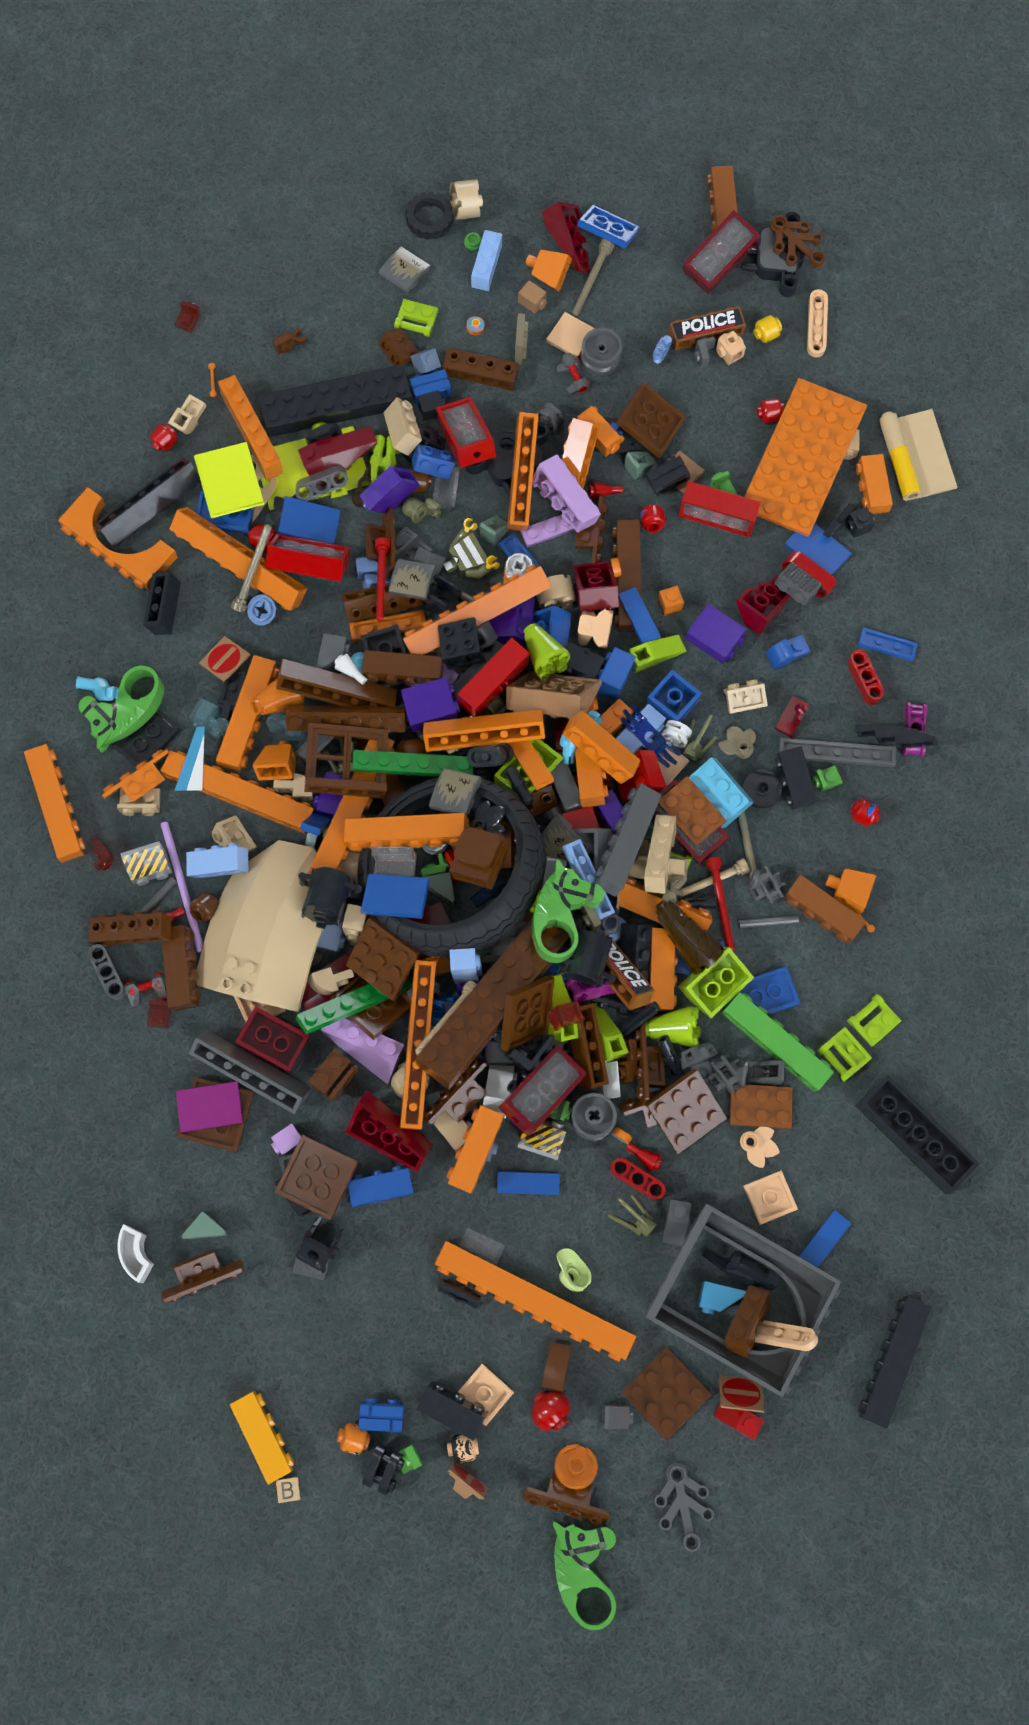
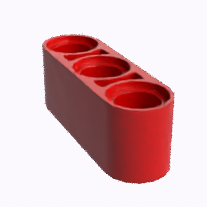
[782,551,836,598]
[847,650,884,705]
[610,1158,666,1200]

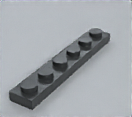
[778,738,896,768]

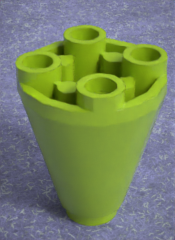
[524,623,570,680]
[644,1006,701,1047]

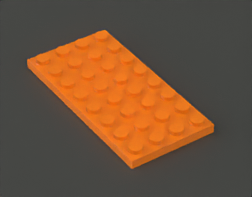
[745,378,867,537]

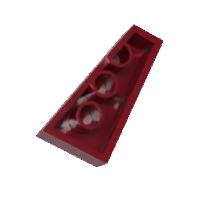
[345,1090,433,1172]

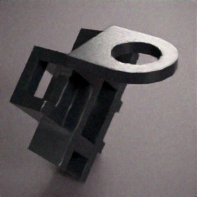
[403,425,446,462]

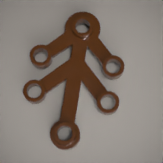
[770,215,825,268]

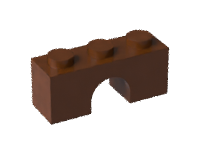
[725,1285,771,1358]

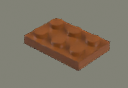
[658,776,726,847]
[730,1084,792,1129]

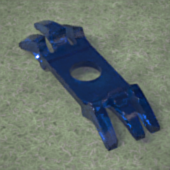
[620,705,682,768]

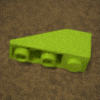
[628,635,687,673]
[547,974,578,1042]
[594,1003,628,1063]

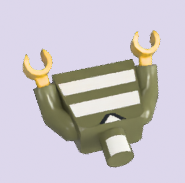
[443,518,500,579]

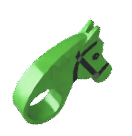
[79,666,164,753]
[531,859,605,963]
[553,1521,616,1630]

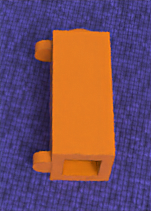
[577,406,625,457]

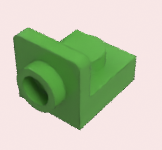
[710,471,737,495]
[812,766,843,792]
[421,853,449,877]
[545,1097,572,1123]
[398,1443,423,1474]

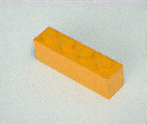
[230,1391,295,1485]

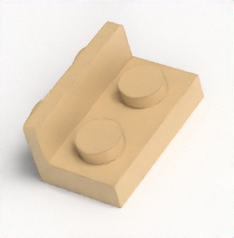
[723,679,768,714]
[117,788,161,816]
[212,815,257,853]

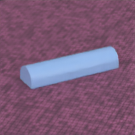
[561,839,615,920]

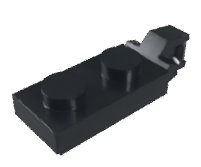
[218,670,247,722]

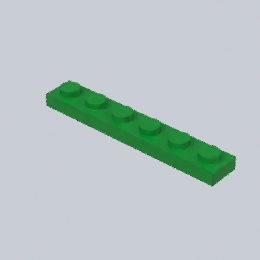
[352,750,473,776]
[296,978,412,1035]

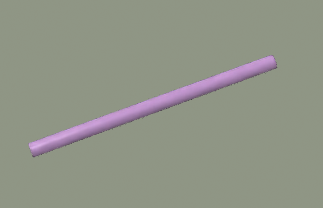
[160,822,203,953]

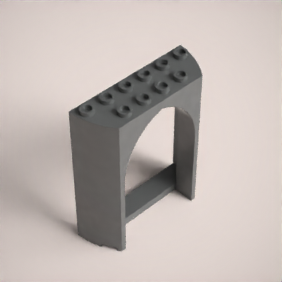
[645,1204,842,1397]

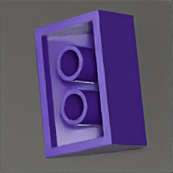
[489,586,535,647]

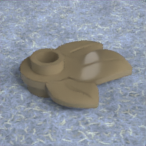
[718,726,756,759]

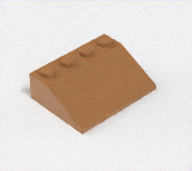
[506,671,602,719]

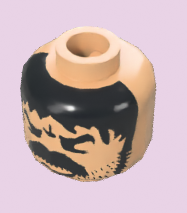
[447,1433,479,1463]

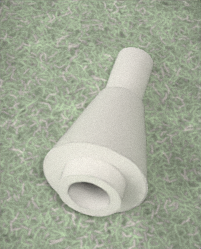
[334,654,367,685]

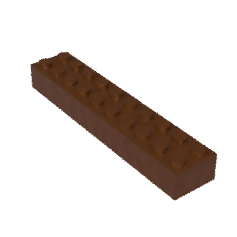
[416,919,576,1090]

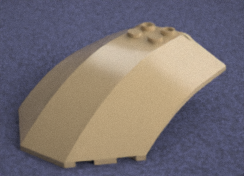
[197,840,323,1012]

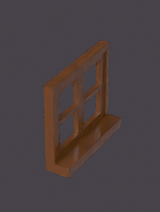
[304,723,388,799]

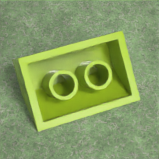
[494,739,563,799]
[678,947,754,1018]

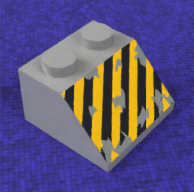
[120,841,172,886]
[518,1120,567,1160]

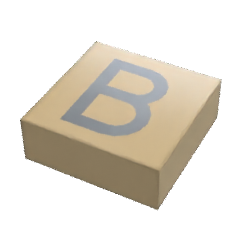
[276,1477,301,1503]

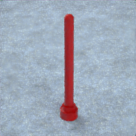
[375,537,390,622]
[705,857,735,951]

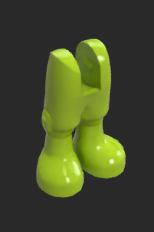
[370,435,401,483]

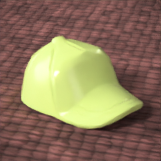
[556,1249,591,1292]

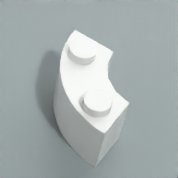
[483,1065,518,1119]
[118,1224,154,1283]

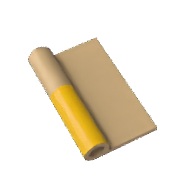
[879,409,957,501]

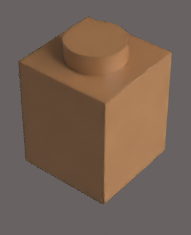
[518,280,547,313]

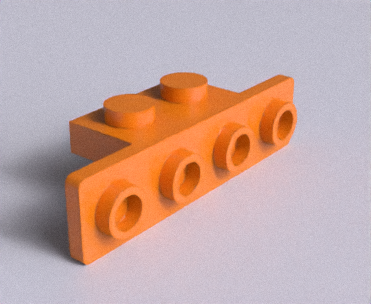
[102,749,169,803]

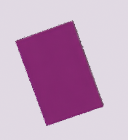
[176,1081,243,1133]

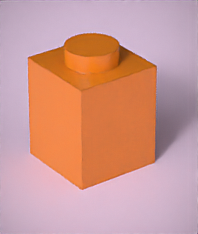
[658,586,684,616]

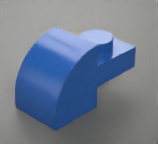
[766,635,810,670]

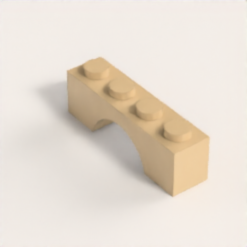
[644,815,677,894]

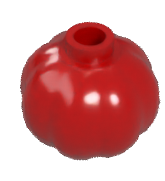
[531,1391,570,1432]

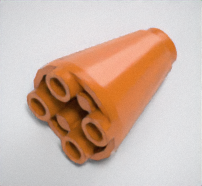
[250,679,304,715]

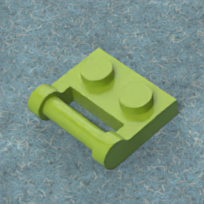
[394,299,438,337]
[847,994,901,1048]
[817,1027,872,1082]

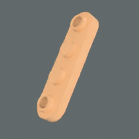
[807,290,828,357]
[755,1320,818,1351]

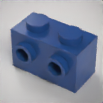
[412,444,455,480]

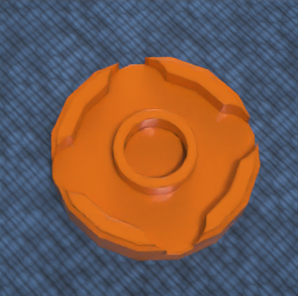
[554,1444,598,1490]

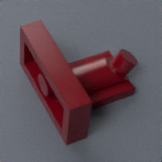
[775,696,810,738]

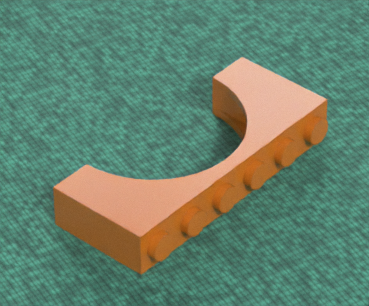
[58,487,178,591]

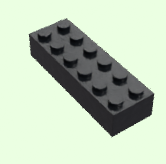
[855,1075,980,1195]

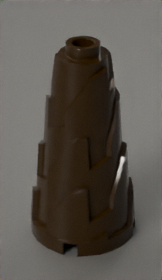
[655,900,725,975]

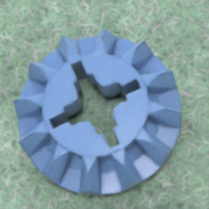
[653,335,672,364]
[247,595,277,626]

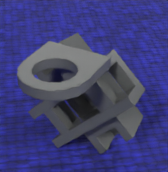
[748,865,786,903]
[680,1042,718,1083]
[708,1055,749,1094]

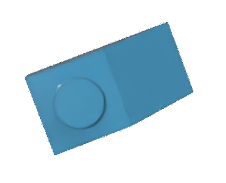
[697,1281,746,1315]

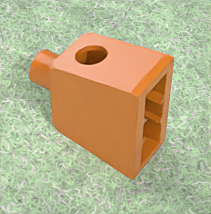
[526,250,572,292]
[253,741,297,781]
[825,869,876,915]

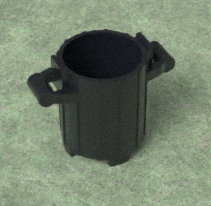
[298,867,363,929]
[553,925,616,988]

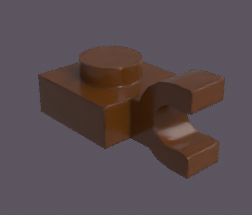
[272,328,307,355]

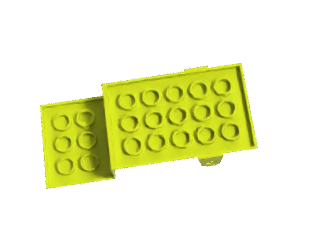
[194,422,371,518]

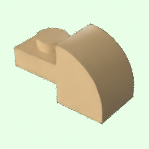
[168,394,207,434]
[273,773,314,801]
[307,967,354,995]

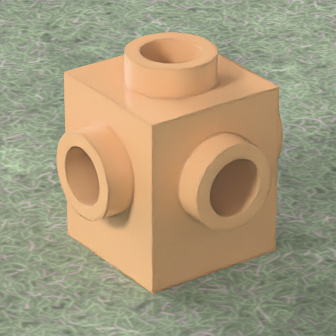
[716,331,746,365]

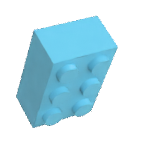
[689,757,754,828]

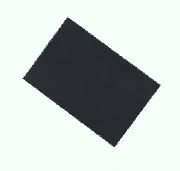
[112,709,181,767]

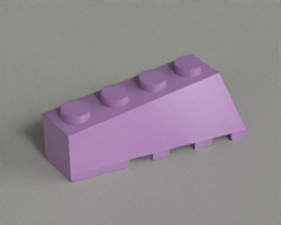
[532,455,600,533]
[321,1018,405,1085]

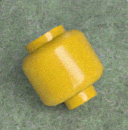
[754,315,782,343]

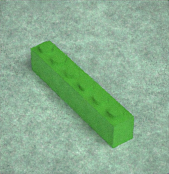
[721,992,834,1092]

